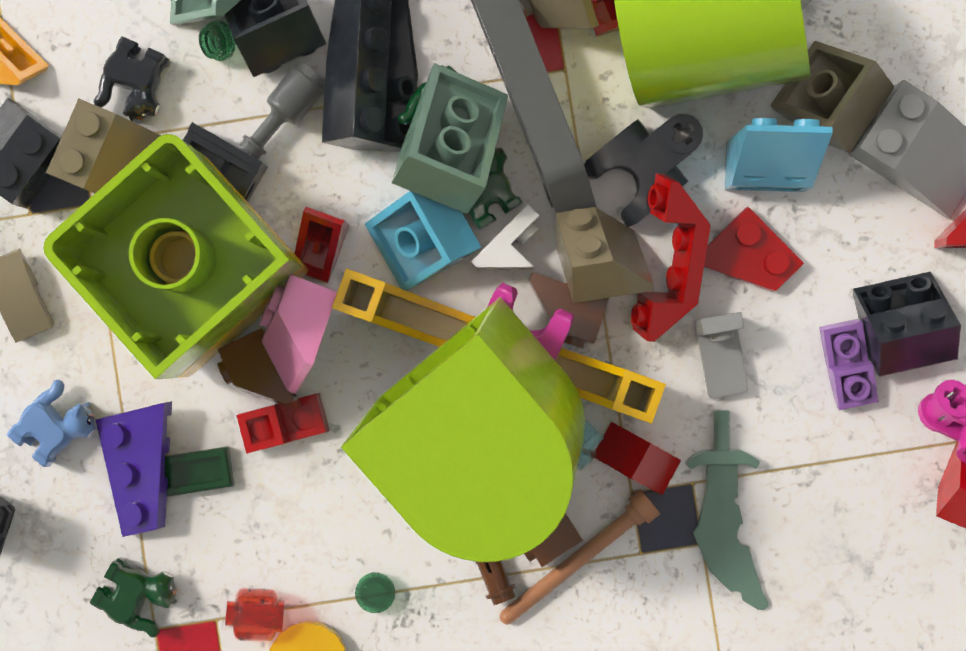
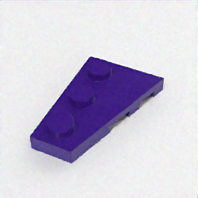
[95,401,172,537]

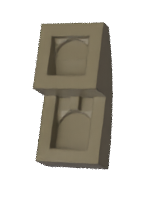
[0,248,54,343]

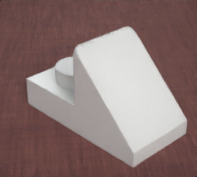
[471,204,540,270]

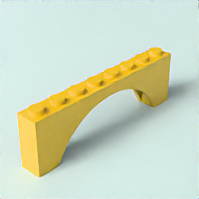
[332,268,666,424]

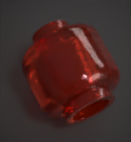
[225,587,284,642]

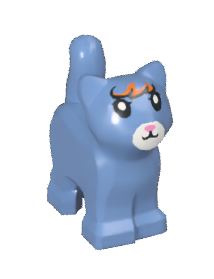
[6,379,96,467]

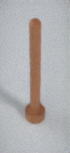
[499,489,661,625]

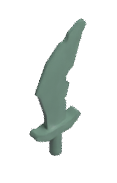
[685,410,768,610]

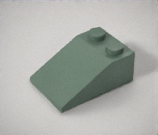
[391,63,508,214]

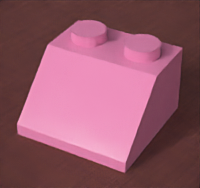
[259,274,337,394]

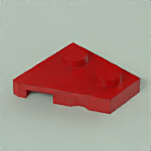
[704,207,804,292]

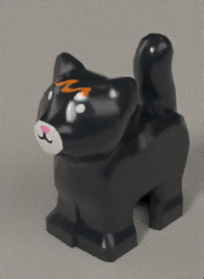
[93,36,171,121]

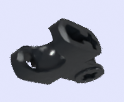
[584,114,703,227]

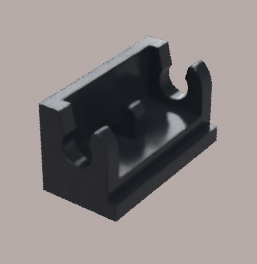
[183,122,268,202]

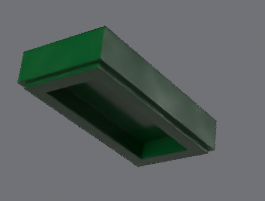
[164,446,235,497]

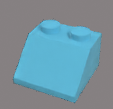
[365,191,482,291]

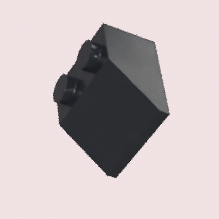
[225,0,326,78]
[0,98,62,209]

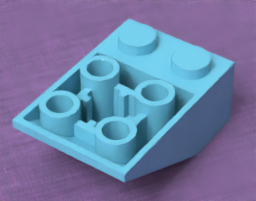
[725,118,833,192]

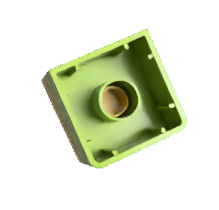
[43,134,309,380]

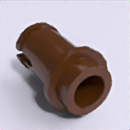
[475,561,516,606]

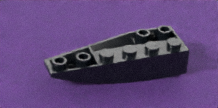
[322,0,418,152]

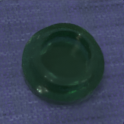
[199,20,236,61]
[355,572,395,613]

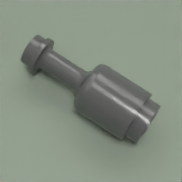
[239,62,325,159]

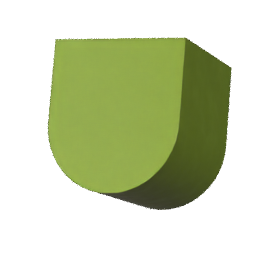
[614,0,811,108]
[341,297,585,562]

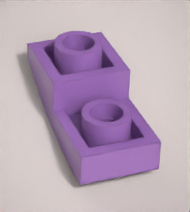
[819,319,879,410]

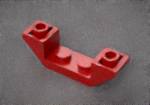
[631,173,711,342]

